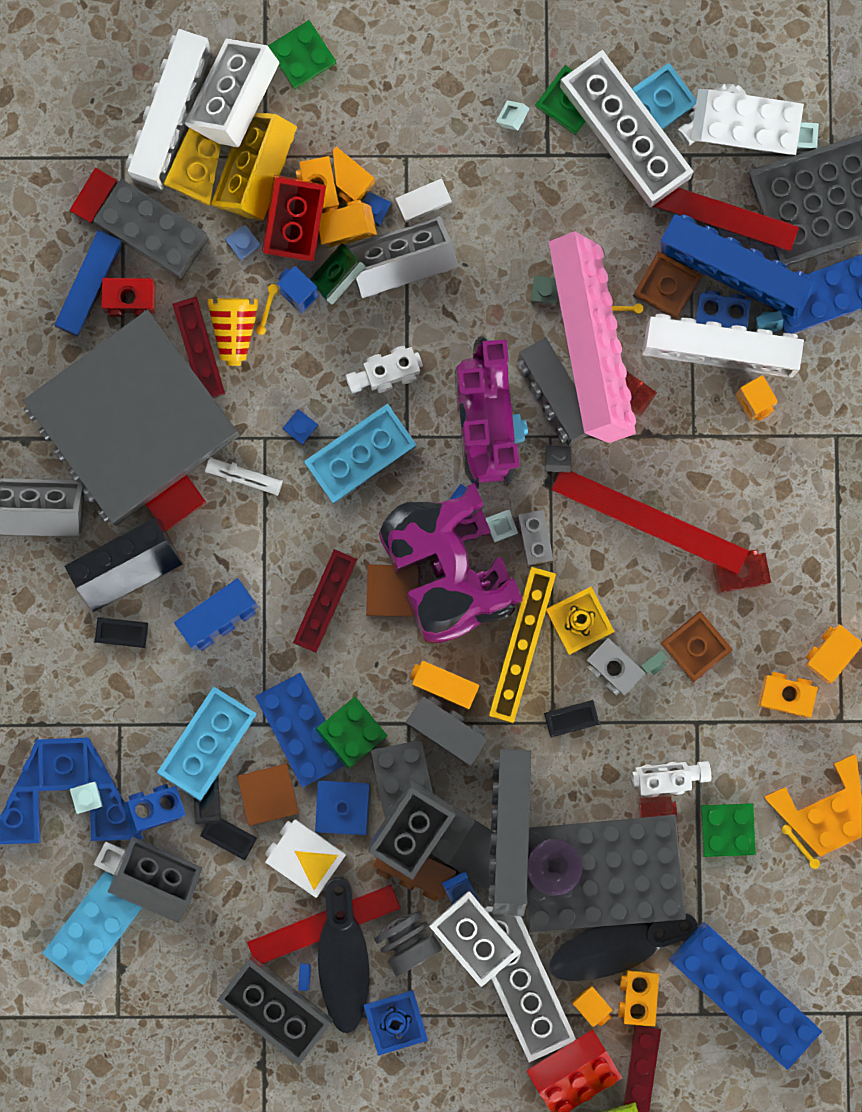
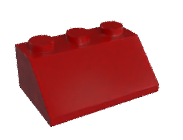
[262,175,326,262]

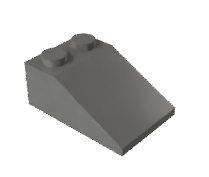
[431,806,495,890]

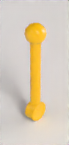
[256,284,278,335]
[611,303,644,314]
[782,824,820,869]

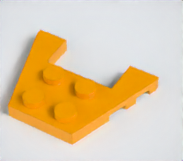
[764,754,862,857]

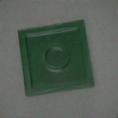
[310,243,366,305]

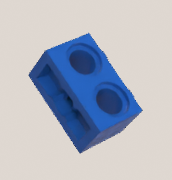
[277,266,319,314]
[695,290,751,329]
[123,784,186,834]

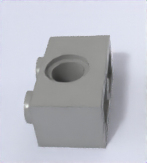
[517,510,553,567]
[586,638,645,696]

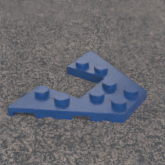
[0,737,144,845]

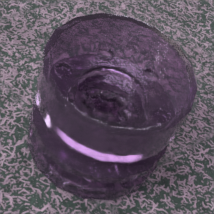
[528,838,582,896]

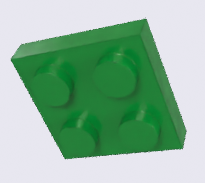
[268,20,337,90]
[315,696,388,769]
[701,803,756,857]

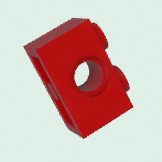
[102,278,156,317]

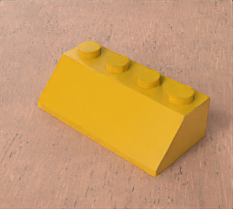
[211,113,297,220]

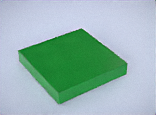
[535,65,586,136]

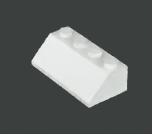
[185,39,280,147]

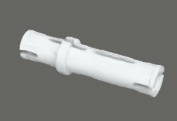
[205,457,283,496]

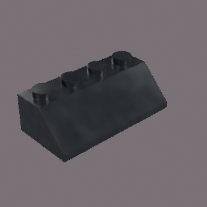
[64,518,184,612]

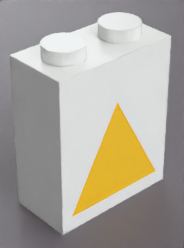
[265,819,347,898]

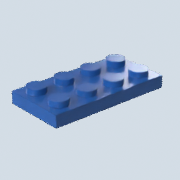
[775,254,862,334]
[255,672,344,788]

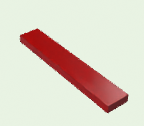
[646,187,799,252]
[247,884,401,964]

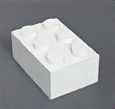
[429,891,521,987]

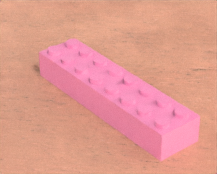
[549,231,636,443]

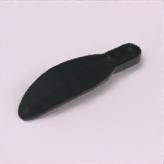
[318,877,369,1033]
[549,913,698,981]

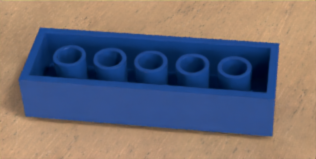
[661,214,813,320]
[669,922,823,1070]

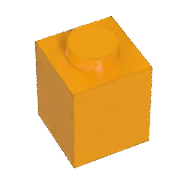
[571,984,612,1027]

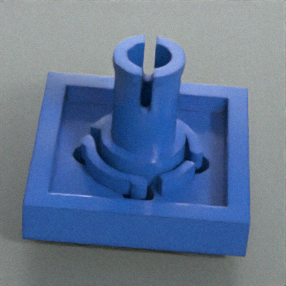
[363,990,428,1056]

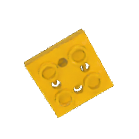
[546,586,615,655]

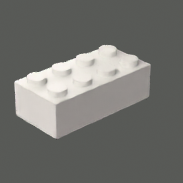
[691,89,804,155]

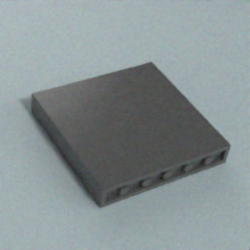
[23,309,240,526]

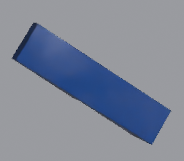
[54,230,122,337]

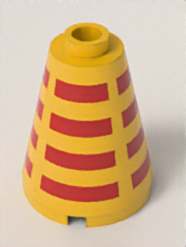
[208,298,259,366]

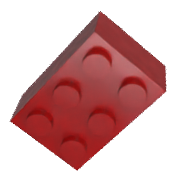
[526,1029,622,1112]

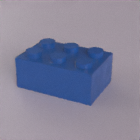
[174,578,259,651]

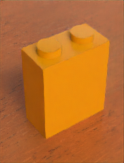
[409,660,480,711]

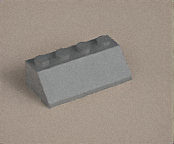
[347,216,459,298]
[0,478,84,537]

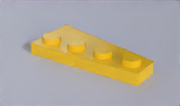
[163,127,221,206]

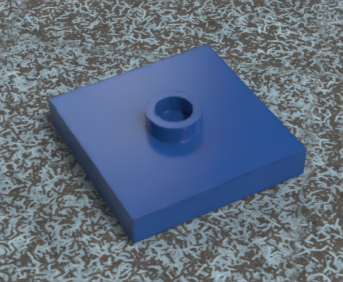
[315,781,370,835]

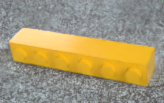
[488,567,556,724]

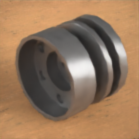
[374,910,442,977]

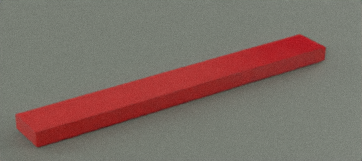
[551,471,749,575]

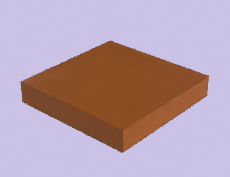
[633,251,702,320]
[366,564,419,617]
[660,611,733,683]
[237,763,299,826]

